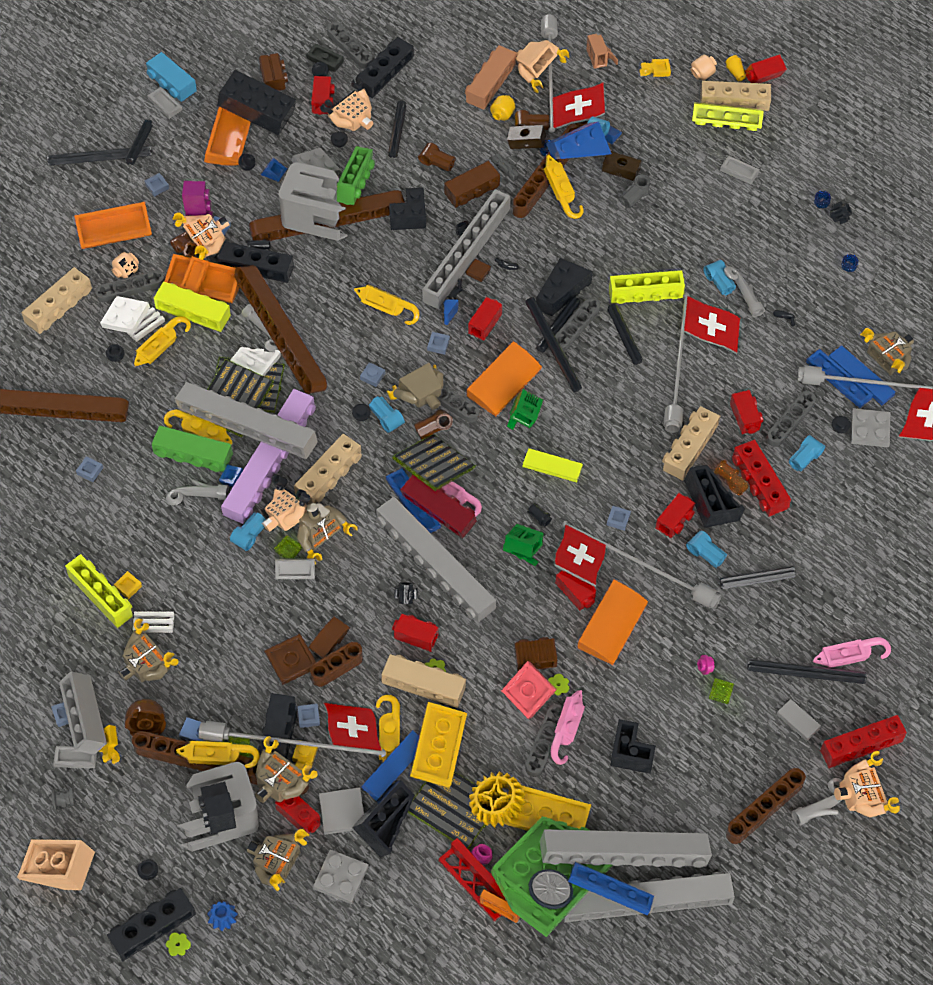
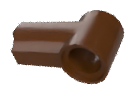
[515,110,549,130]
[418,143,456,171]
[170,232,197,257]
[414,409,453,440]

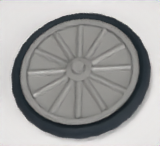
[528,869,573,909]

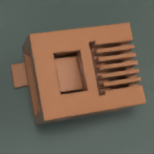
[586,34,618,69]

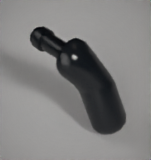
[495,257,519,270]
[448,278,463,300]
[773,310,796,327]

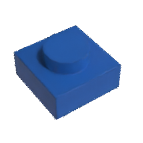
[219,465,243,487]

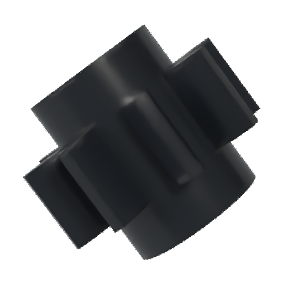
[830,201,852,224]
[394,582,418,604]

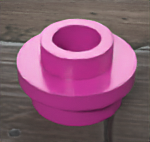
[697,655,714,675]
[472,844,492,865]

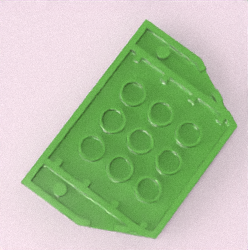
[491,816,613,937]

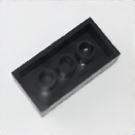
[217,70,297,135]

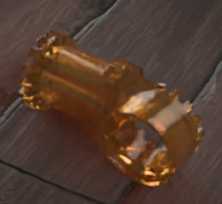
[714,460,749,496]

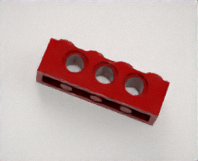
[820,715,907,768]

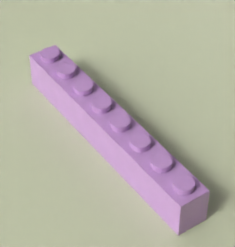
[221,389,316,524]

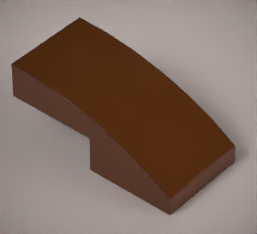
[308,616,350,658]

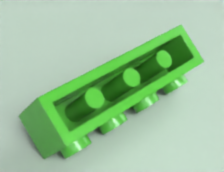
[337,146,375,205]
[152,426,233,472]

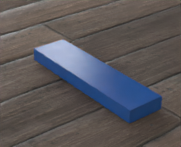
[829,345,896,405]
[806,349,874,408]
[386,468,441,533]
[361,730,419,801]
[568,862,654,916]

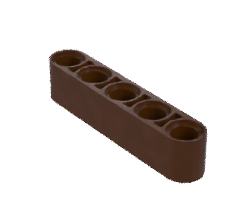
[726,768,806,844]

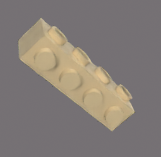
[701,81,771,111]
[21,267,92,334]
[662,406,720,481]
[294,434,362,504]
[382,654,466,708]

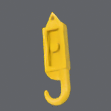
[544,155,584,219]
[354,285,420,325]
[134,316,191,366]
[164,409,232,444]
[376,695,400,762]
[176,741,260,768]

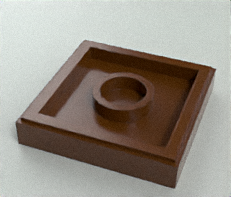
[264,634,316,685]

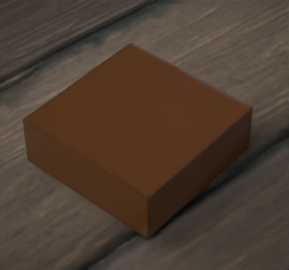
[466,259,491,282]

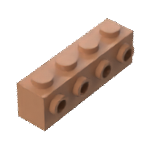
[465,45,517,110]

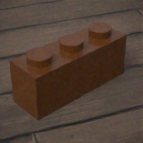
[444,161,500,208]

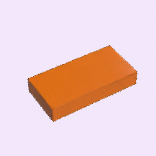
[180,256,210,294]
[480,889,520,923]

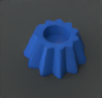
[207,901,238,931]

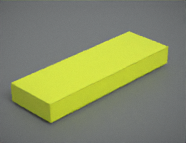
[523,448,583,483]

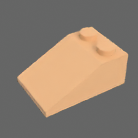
[17,839,95,890]

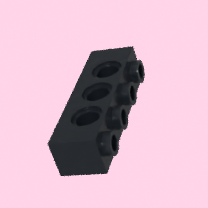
[355,37,414,99]
[218,241,294,283]
[107,888,196,962]

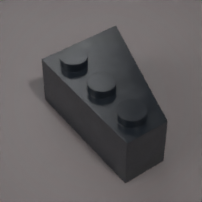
[536,258,593,316]
[684,465,745,528]
[258,693,297,759]
[352,780,415,857]

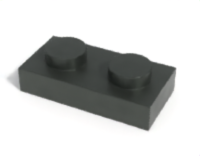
[306,43,344,72]

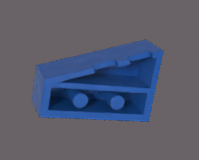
[546,121,611,159]

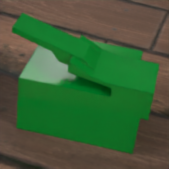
[507,389,543,430]
[503,524,543,566]

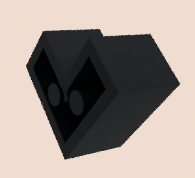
[389,187,426,230]
[610,719,656,774]
[198,781,236,834]

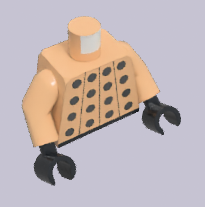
[320,77,373,131]
[262,474,310,532]

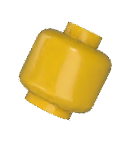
[490,95,516,121]

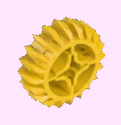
[469,771,525,827]

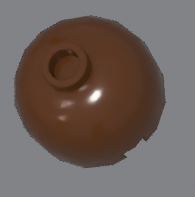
[125,699,166,736]

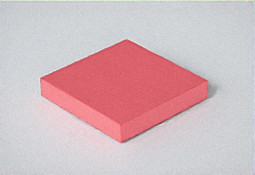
[501,661,557,719]

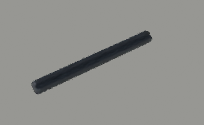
[47,146,152,166]
[525,297,582,392]
[747,659,867,684]

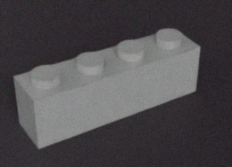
[59,671,107,754]

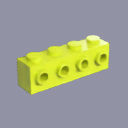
[692,102,764,131]
[609,270,685,304]
[154,282,231,332]
[65,554,133,628]

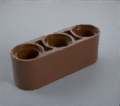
[310,642,363,687]

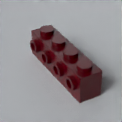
[400,474,477,539]

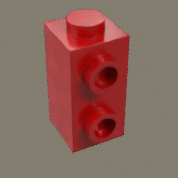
[745,54,787,84]
[311,76,335,115]
[468,297,502,341]
[730,390,763,434]
[655,493,695,539]
[555,570,596,611]
[392,614,439,652]
[275,796,320,834]

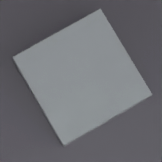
[319,788,364,835]

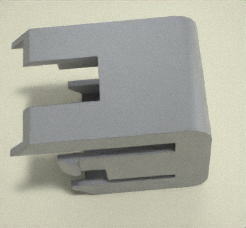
[278,162,347,241]
[177,762,259,852]

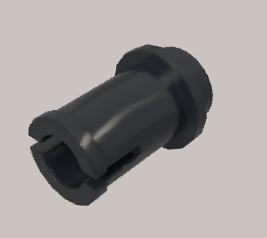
[247,238,271,250]
[527,503,552,527]

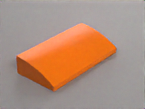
[204,107,251,166]
[74,202,152,249]
[164,254,240,303]
[467,341,542,417]
[578,580,648,665]

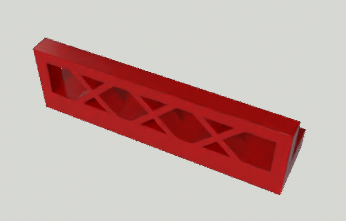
[438,838,506,922]

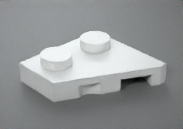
[230,347,281,377]

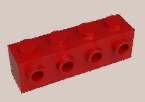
[732,440,791,517]

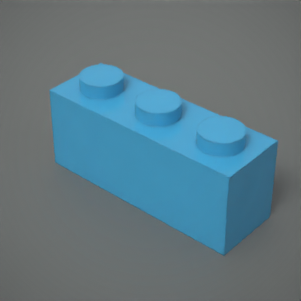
[146,52,197,102]

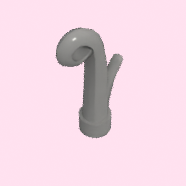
[724,266,765,317]
[241,304,278,352]
[166,479,229,506]
[791,778,843,826]

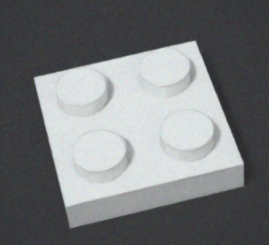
[100,296,150,334]

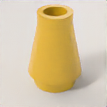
[725,55,746,82]

